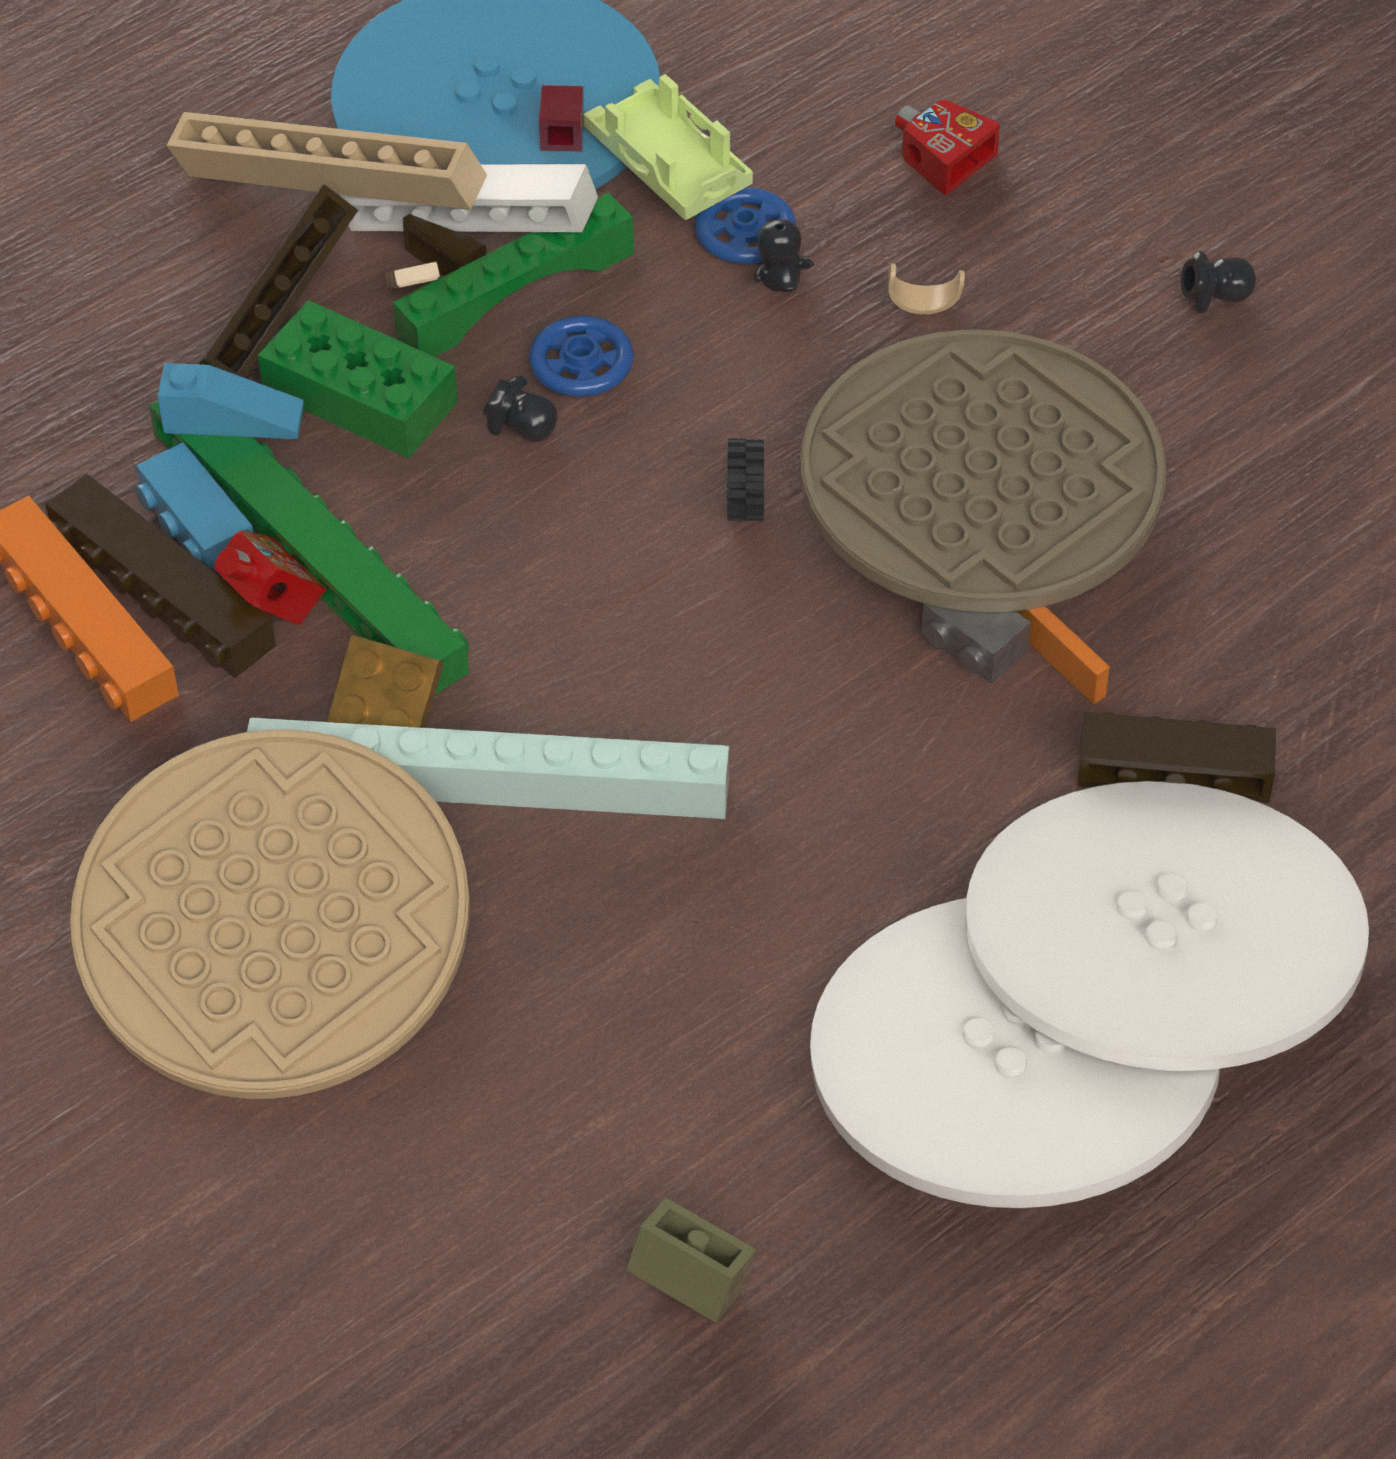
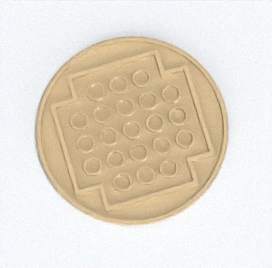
[70,730,470,1099]

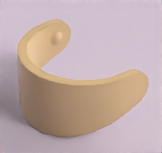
[888,263,965,314]

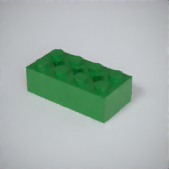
[258,300,458,459]

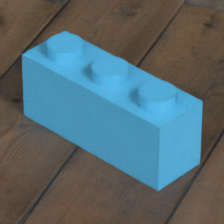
[135,442,253,576]

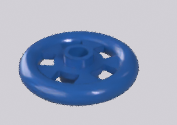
[694,187,796,264]
[529,315,634,397]

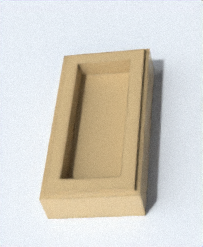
[384,262,440,289]

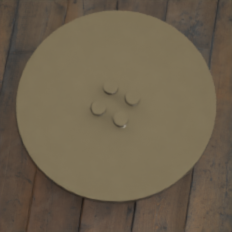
[800,330,1166,613]

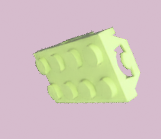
[583,74,753,220]

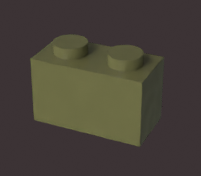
[626,1198,756,1323]

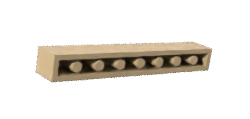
[166,112,487,210]

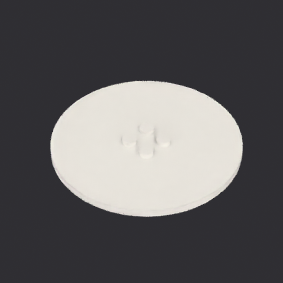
[966,781,1369,1071]
[810,898,1220,1208]

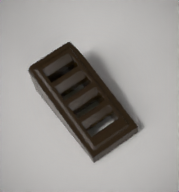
[403,214,487,276]

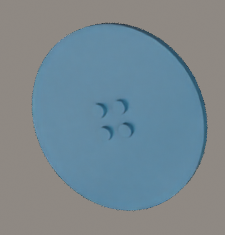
[331,0,660,189]

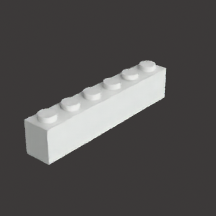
[339,164,598,232]

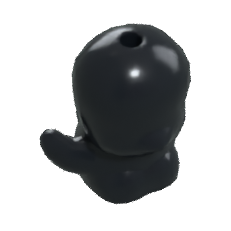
[754,219,814,292]
[1181,250,1256,313]
[483,376,558,442]

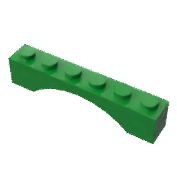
[393,193,634,357]

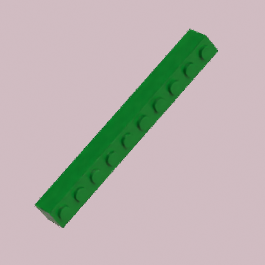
[149,400,469,695]

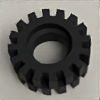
[727,438,764,521]

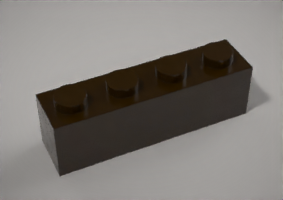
[1077,712,1276,803]

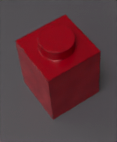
[539,85,585,152]

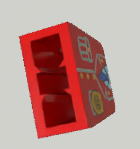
[895,99,1000,196]
[214,530,326,626]

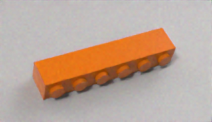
[0,495,179,722]

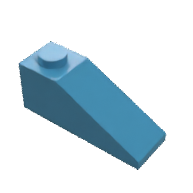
[158,363,304,439]

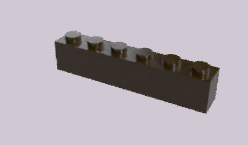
[196,184,359,378]
[45,473,276,678]

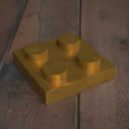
[327,635,444,728]

